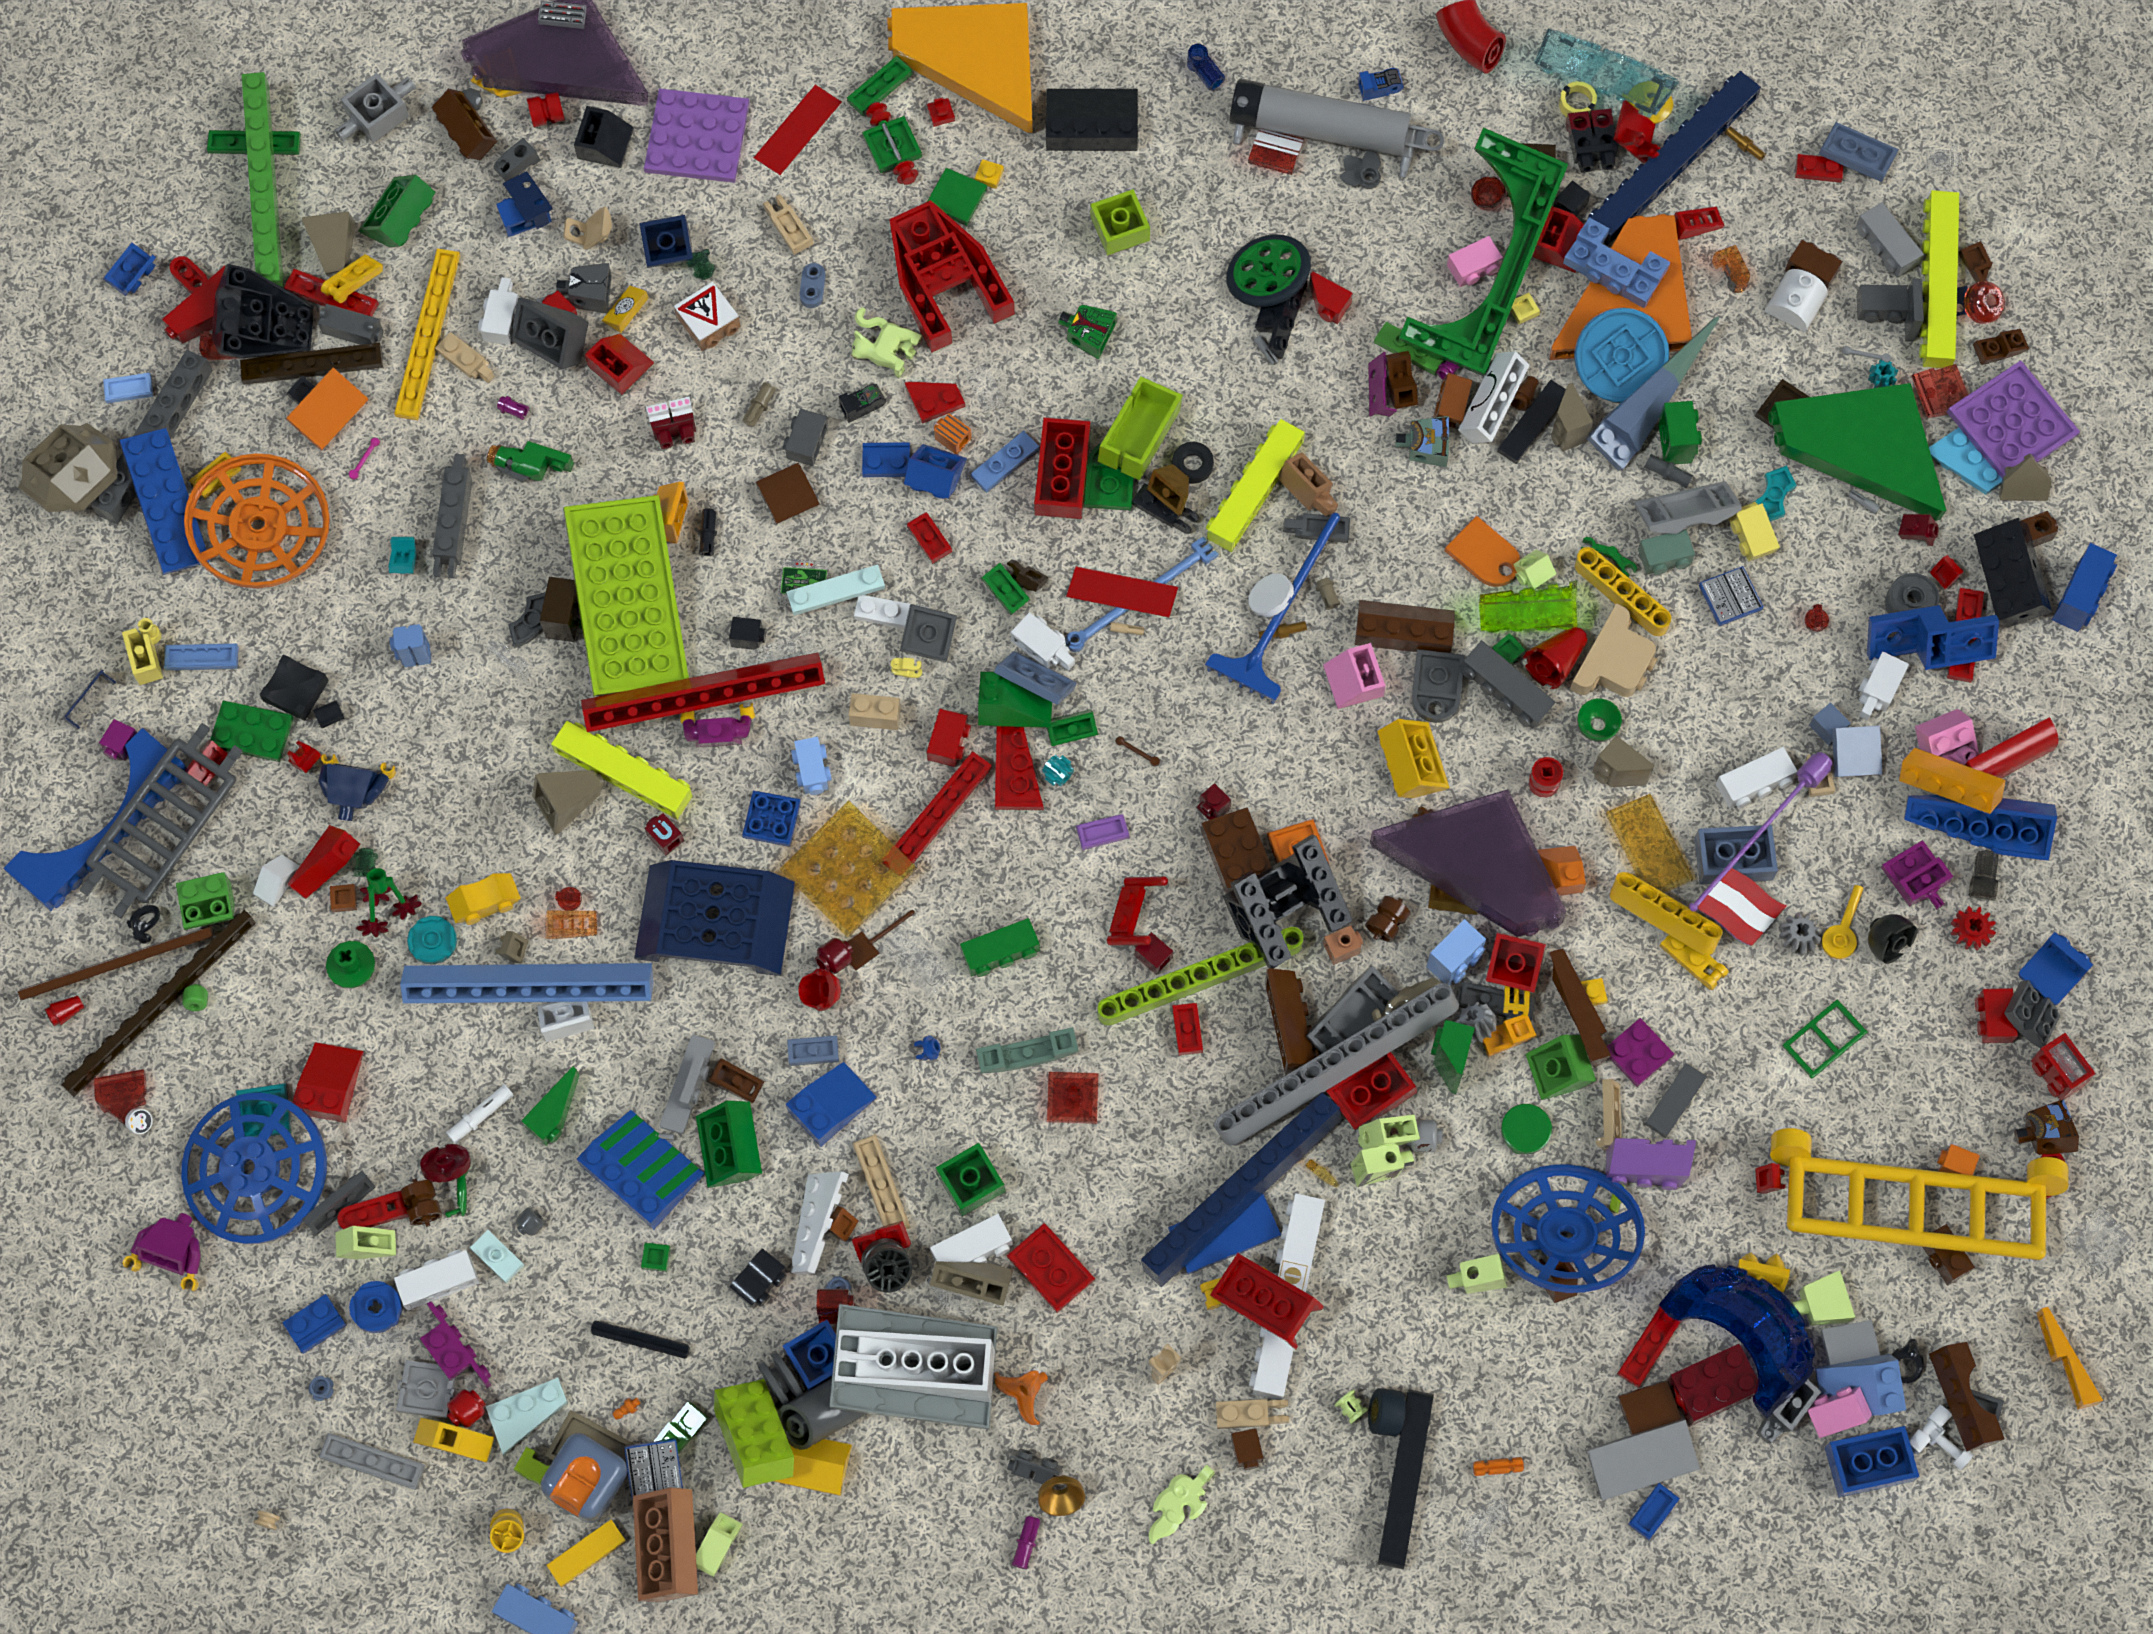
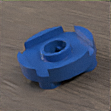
[349,1281,402,1333]

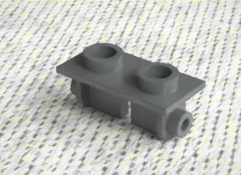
[1007,1449,1063,1486]

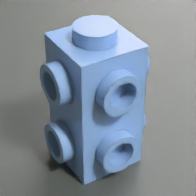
[791,737,832,795]

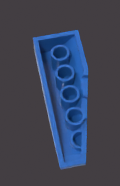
[1904,795,2058,861]

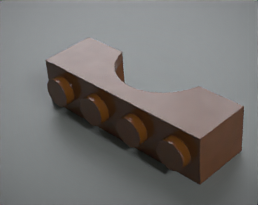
[1929,1342,2005,1452]

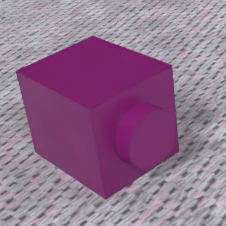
[99,719,137,761]

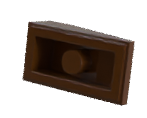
[707,1058,765,1104]

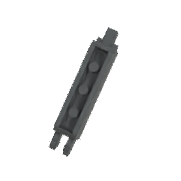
[432,454,472,578]

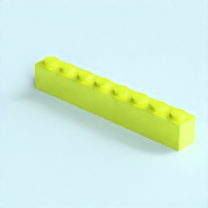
[1919,190,1959,369]

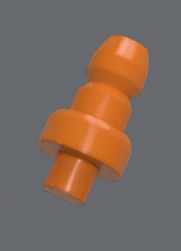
[612,1397,641,1420]

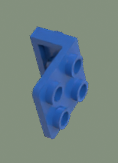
[2018,932,2093,1006]

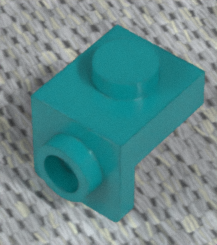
[388,537,417,574]

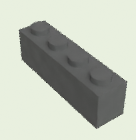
[1459,640,1556,729]

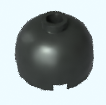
[1868,914,1918,964]

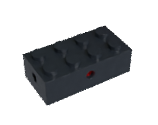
[1973,517,2052,628]

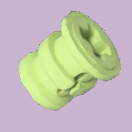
[1334,1389,1369,1424]

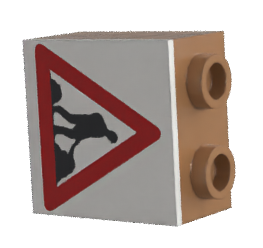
[674,282,741,351]

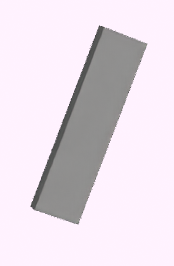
[319,1433,425,1490]

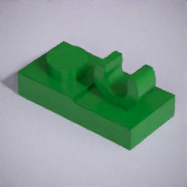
[981,563,1030,615]

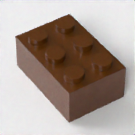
[1201,807,1271,894]

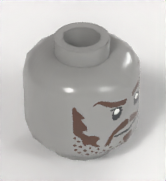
[1407,1119,1442,1152]

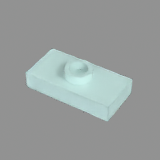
[470,1230,524,1283]

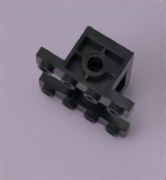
[1223,835,1353,969]

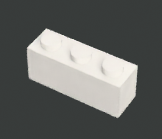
[1716,747,1797,809]
[930,1214,1013,1263]
[394,1250,480,1311]

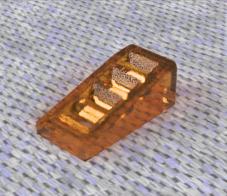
[545,910,597,939]

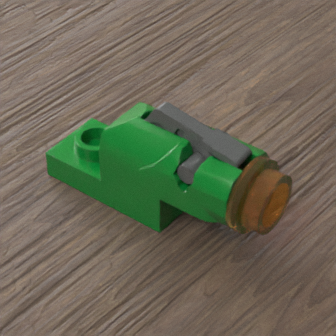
[487,441,574,482]

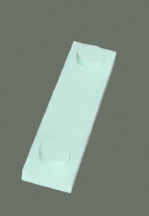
[786,565,885,616]

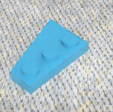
[1929,427,2002,495]

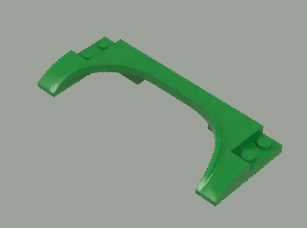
[1398,127,1568,376]

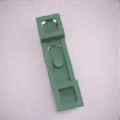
[976,1027,1079,1074]

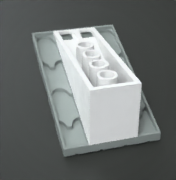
[829,1304,998,1429]

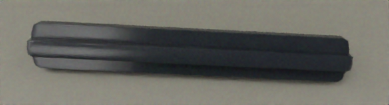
[591,1320,690,1359]

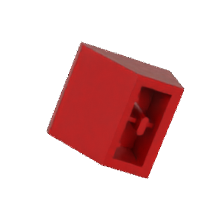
[1532,206,1584,273]
[585,334,654,395]

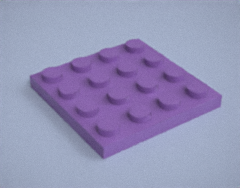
[644,88,750,183]
[1947,360,2080,479]

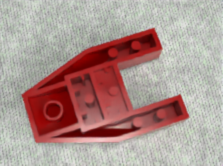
[889,200,1015,353]

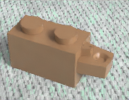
[1278,452,1338,516]

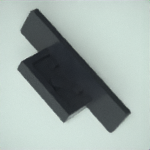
[1255,270,1308,359]

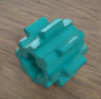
[1868,360,1898,388]
[1042,754,1074,786]

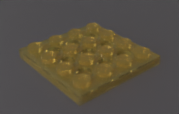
[780,800,917,938]

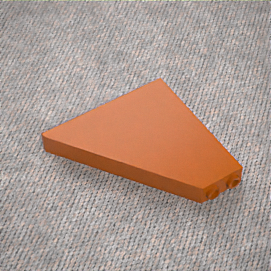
[1549,214,1692,360]

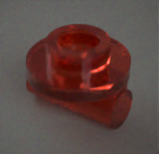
[1804,604,1829,632]
[555,887,582,911]

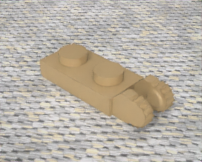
[763,194,814,255]
[1216,1399,1289,1429]

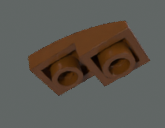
[1973,328,2029,365]

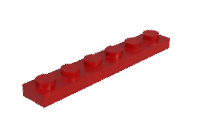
[882,751,992,878]

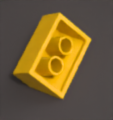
[1377,719,1450,799]

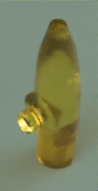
[1305,1159,1339,1187]

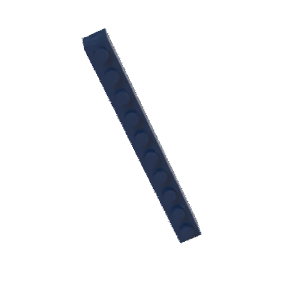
[1588,71,1761,246]
[1141,1092,1342,1287]

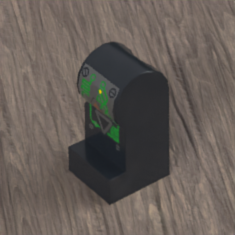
[838,384,886,423]

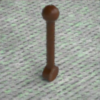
[1115,736,1160,767]

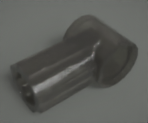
[1968,850,1998,901]

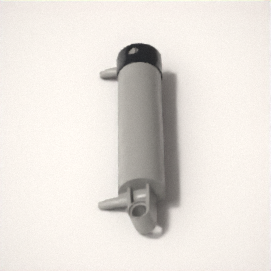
[1229,78,1444,178]

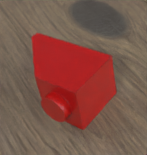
[1309,271,1353,325]

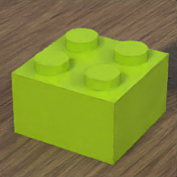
[1090,189,1150,256]

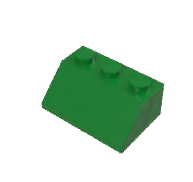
[358,175,436,248]
[1430,1020,1475,1094]
[696,1100,762,1188]

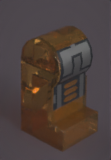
[1712,245,1750,293]

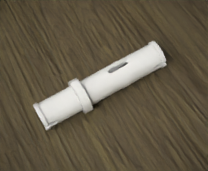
[445,1084,514,1144]

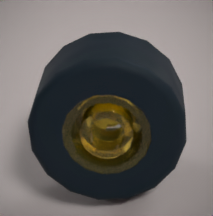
[1368,1388,1406,1437]

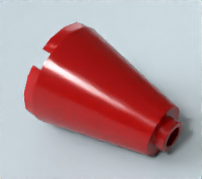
[1523,626,1588,689]

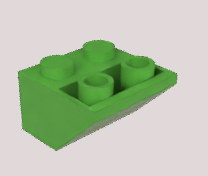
[176,872,235,930]

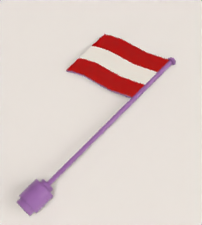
[1689,752,1832,946]

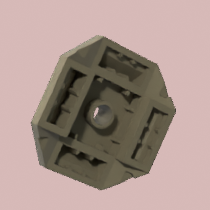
[18,423,117,512]

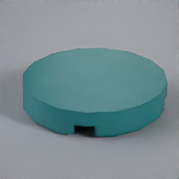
[407,916,457,965]

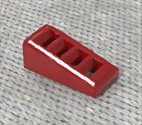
[1674,206,1725,240]

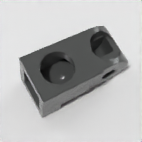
[493,138,541,181]

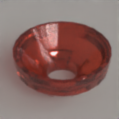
[1964,281,2005,324]

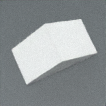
[253,855,300,907]

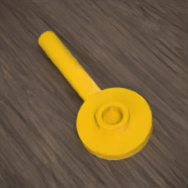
[1821,885,1864,959]

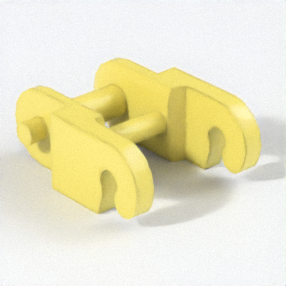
[891,658,922,678]

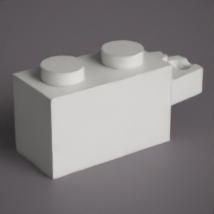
[478,277,519,345]
[1010,612,1075,671]
[1858,652,1909,721]

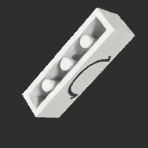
[1458,351,1530,444]

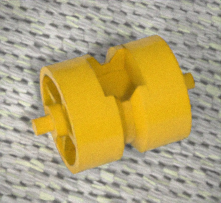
[490,1508,524,1553]

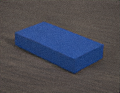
[1628,1483,1680,1540]

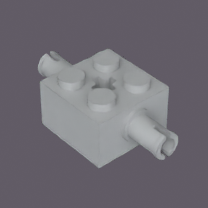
[334,73,416,143]

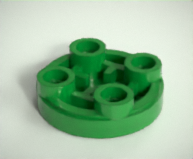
[1501,1104,1552,1154]

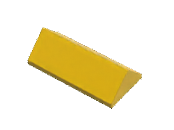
[773,1439,852,1496]

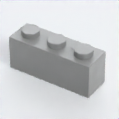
[1856,202,1924,278]

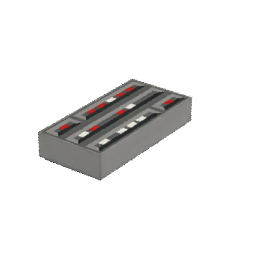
[538,1,586,29]

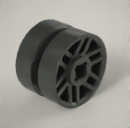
[861,1238,912,1293]

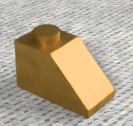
[1147,464,1189,516]

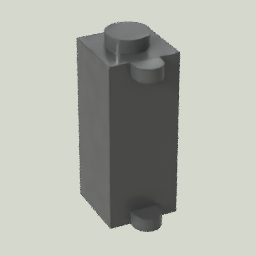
[318,304,384,345]

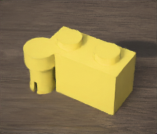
[1728,502,1780,562]
[122,618,163,685]

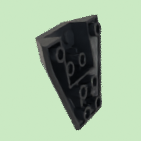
[212,264,314,359]

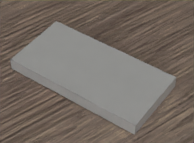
[1586,1419,1700,1500]

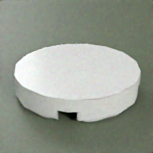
[1249,573,1294,617]

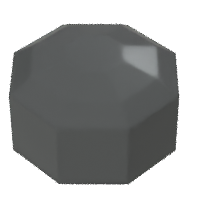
[462,88,483,110]

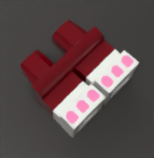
[646,397,696,450]

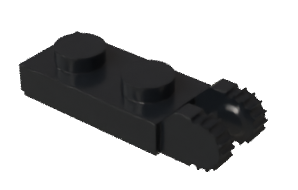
[1132,483,1200,534]

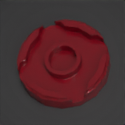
[420,1144,471,1183]

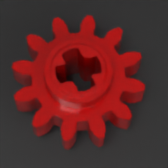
[1951,906,1996,951]

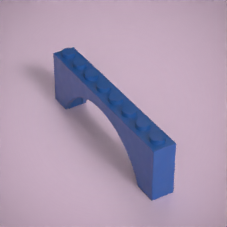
[3,728,187,911]

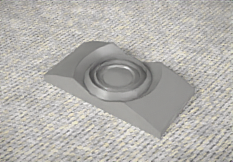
[1635,481,1742,534]

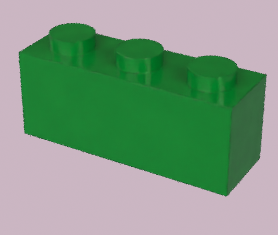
[960,918,1040,977]

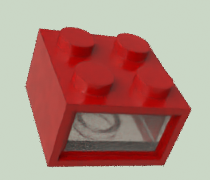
[2031,1033,2096,1100]

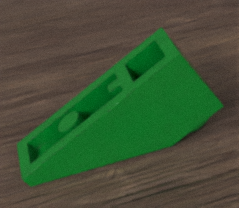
[521,1066,580,1146]

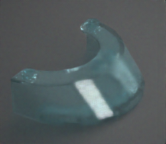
[1534,28,1680,118]

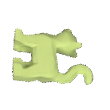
[851,307,922,378]

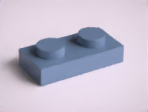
[787,1035,839,1066]

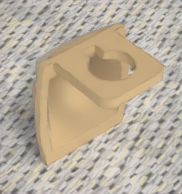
[563,207,612,250]

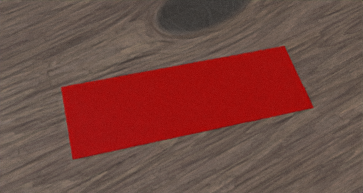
[753,84,842,175]
[1066,566,1179,618]

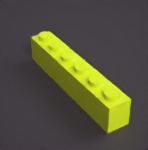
[1206,419,1305,553]
[551,721,693,820]

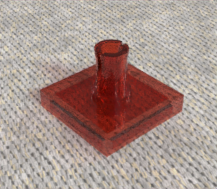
[1047,1072,1099,1124]

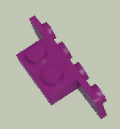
[420,1301,492,1389]

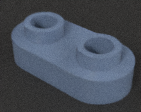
[800,263,826,308]

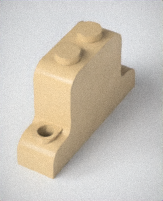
[1570,603,1658,697]

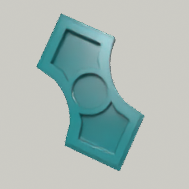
[1754,465,1797,522]

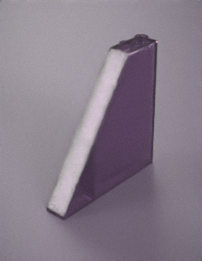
[461,0,648,106]
[1370,789,1566,937]

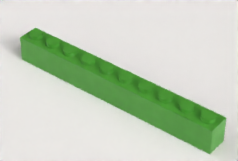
[241,72,284,288]

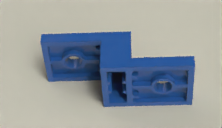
[1867,605,1999,670]

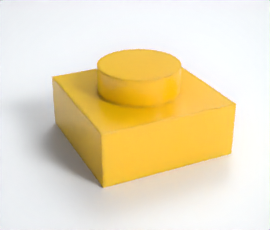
[974,159,1004,189]
[1581,978,1608,1006]

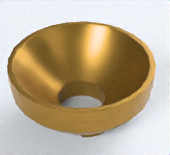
[1038,1475,1085,1516]

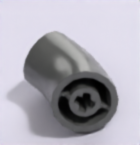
[778,1378,867,1450]

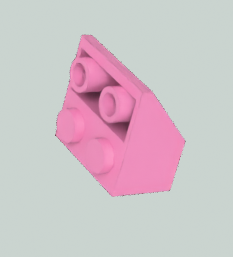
[1323,643,1386,709]
[1915,709,1979,765]

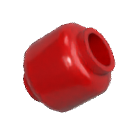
[447,1389,486,1428]

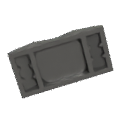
[1306,966,1399,1054]

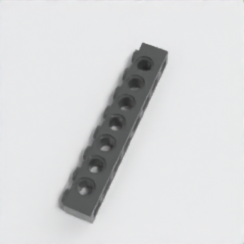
[91,349,213,525]

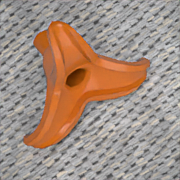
[994,1370,1048,1425]

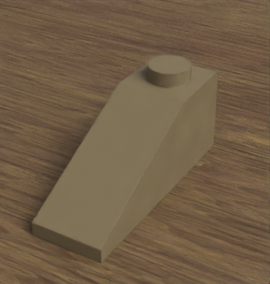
[930,1261,1013,1306]

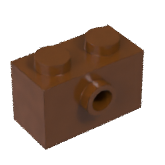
[1922,1224,1975,1286]

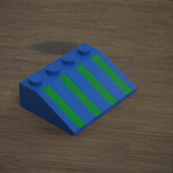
[577,1110,705,1230]

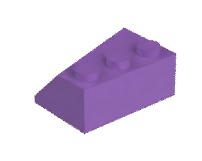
[1605,1138,1696,1190]

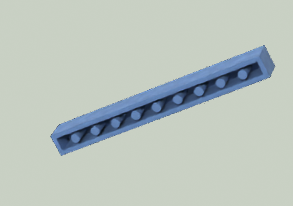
[400,963,654,1003]

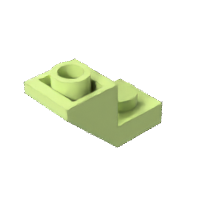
[696,1512,743,1577]

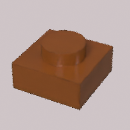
[330,884,357,912]
[828,1206,859,1242]

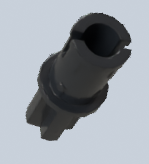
[698,508,717,556]

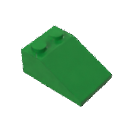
[978,671,1052,728]

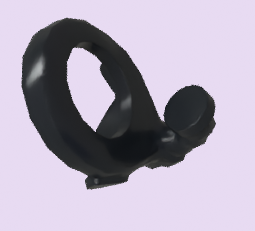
[127,905,161,944]
[1891,1338,1924,1383]

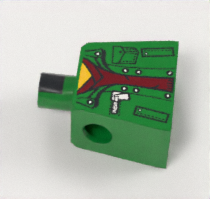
[1058,305,1117,359]

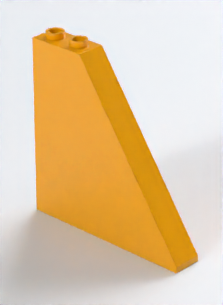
[887,3,1033,133]

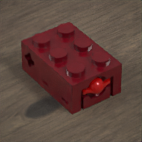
[1666,1343,1763,1427]

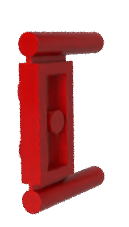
[1107,876,1168,946]

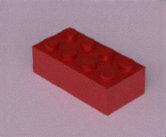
[1034,417,1091,519]

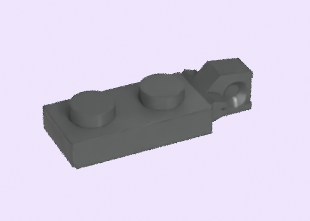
[1283,513,1350,543]

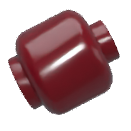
[815,938,853,974]

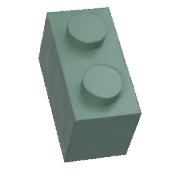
[1638,529,1695,575]

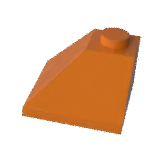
[1527,846,1586,898]

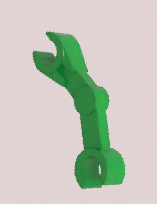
[1580,537,1637,578]

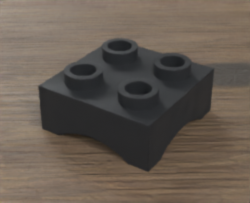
[259,654,329,721]

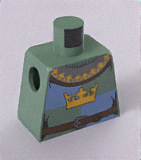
[1395,416,1449,467]

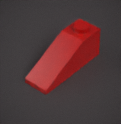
[287,825,360,899]

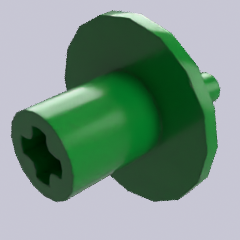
[326,941,376,989]

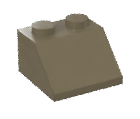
[1551,383,1593,452]
[1592,735,1655,787]

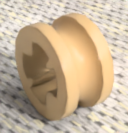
[254,1510,280,1530]

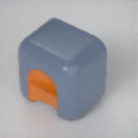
[541,1433,627,1523]

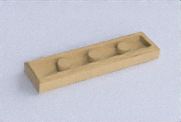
[852,1134,911,1229]

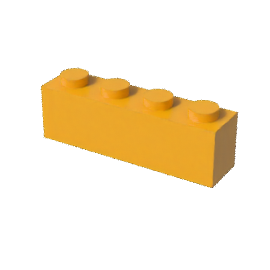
[1899,748,2006,814]

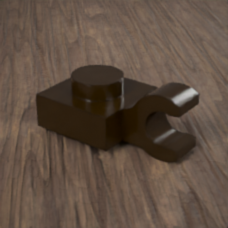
[1007,559,1048,592]

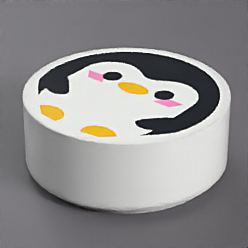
[125,1108,152,1134]

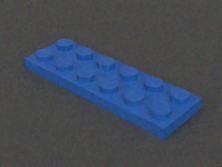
[119,428,210,575]

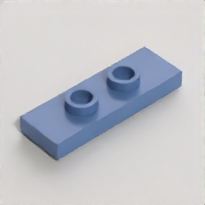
[971,431,1039,493]
[164,643,239,671]

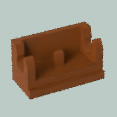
[1433,373,1473,428]

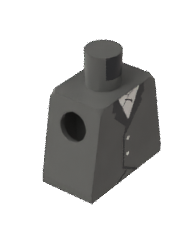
[556,263,612,313]

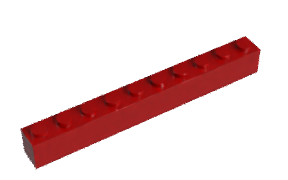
[581,652,825,732]

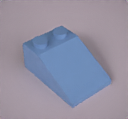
[1815,1354,1906,1416]

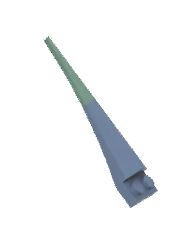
[1586,316,1720,471]

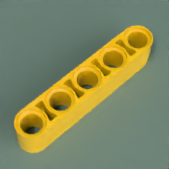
[1575,547,1672,637]
[1609,872,1723,955]

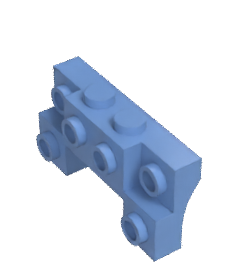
[1563,217,1670,308]

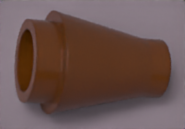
[1511,376,1539,411]

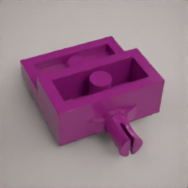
[1881,840,1953,910]

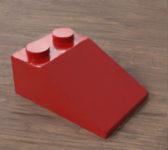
[293,1042,364,1123]
[1326,1052,1417,1131]

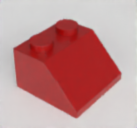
[1486,933,1546,992]

